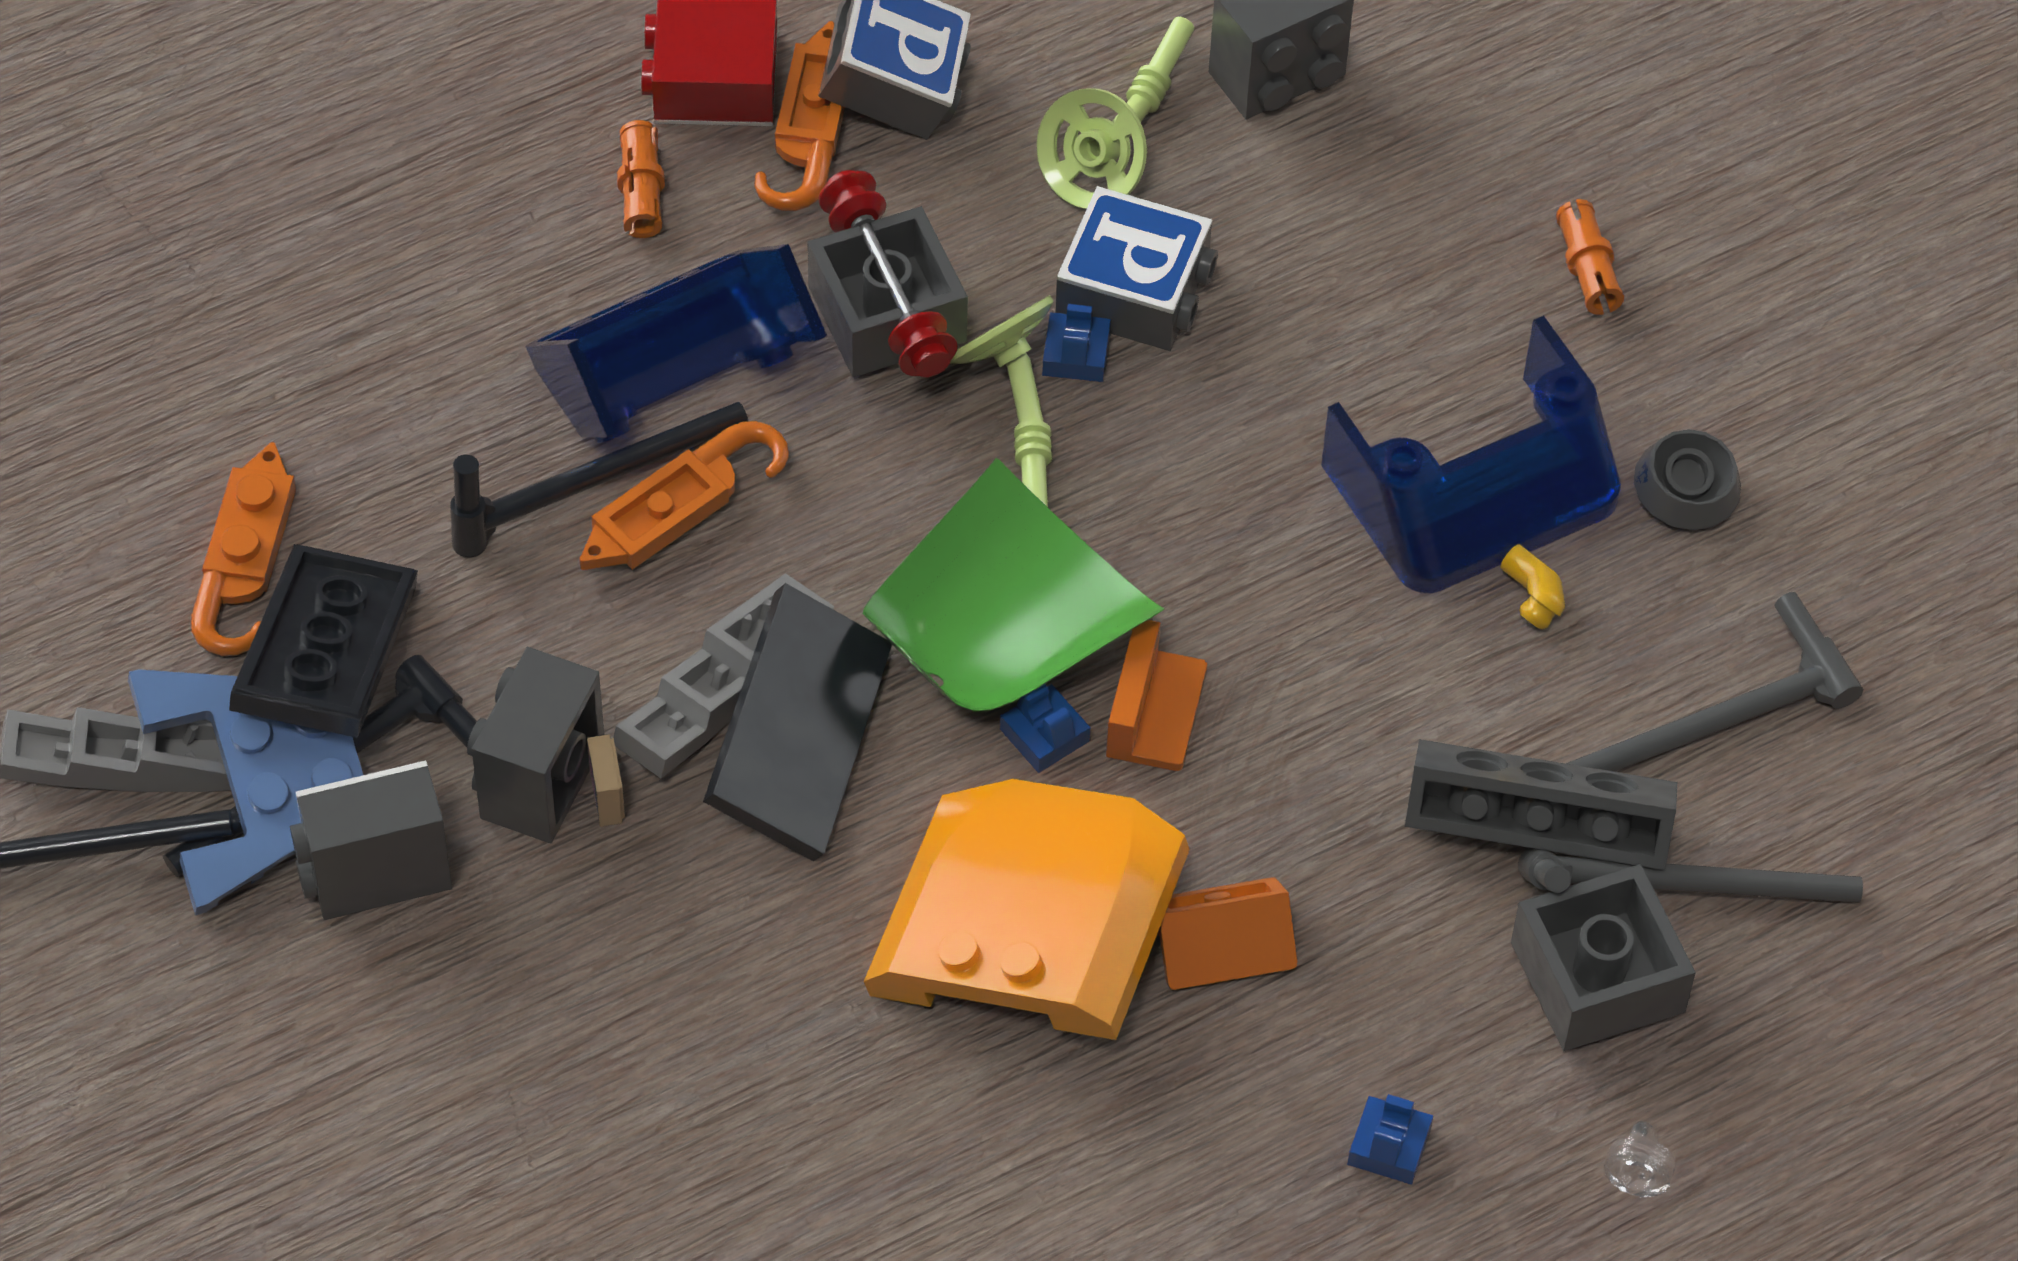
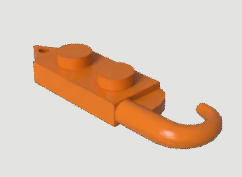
[754,21,845,211]
[580,421,789,570]
[191,442,296,656]

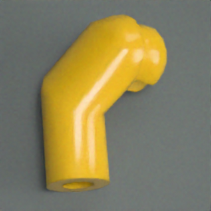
[1500,544,1565,629]

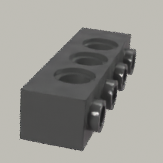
[1404,739,1677,870]

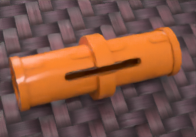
[617,120,665,238]
[1556,199,1624,315]

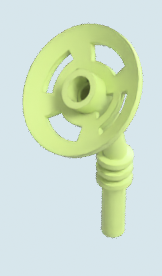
[1037,17,1194,209]
[950,295,1054,507]

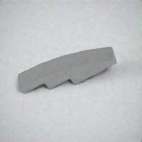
[613,573,834,778]
[0,707,231,792]

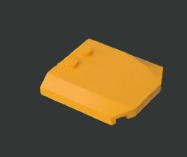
[864,779,1190,1040]

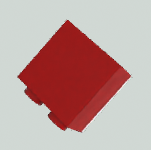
[641,0,778,126]

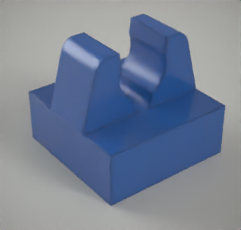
[1042,304,1111,382]
[1000,684,1091,773]
[1347,1094,1433,1185]

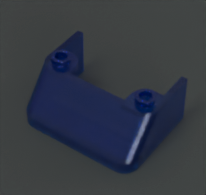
[525,244,827,444]
[1321,315,1621,593]

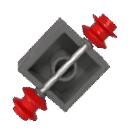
[807,170,968,377]

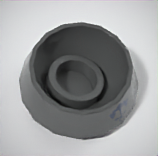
[1634,429,1741,530]

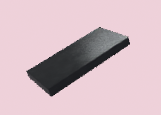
[229,544,418,738]
[703,583,892,862]

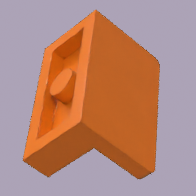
[1106,620,1207,771]
[1157,877,1297,990]

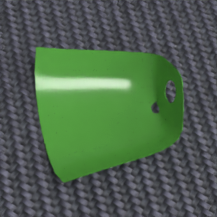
[862,458,1164,711]

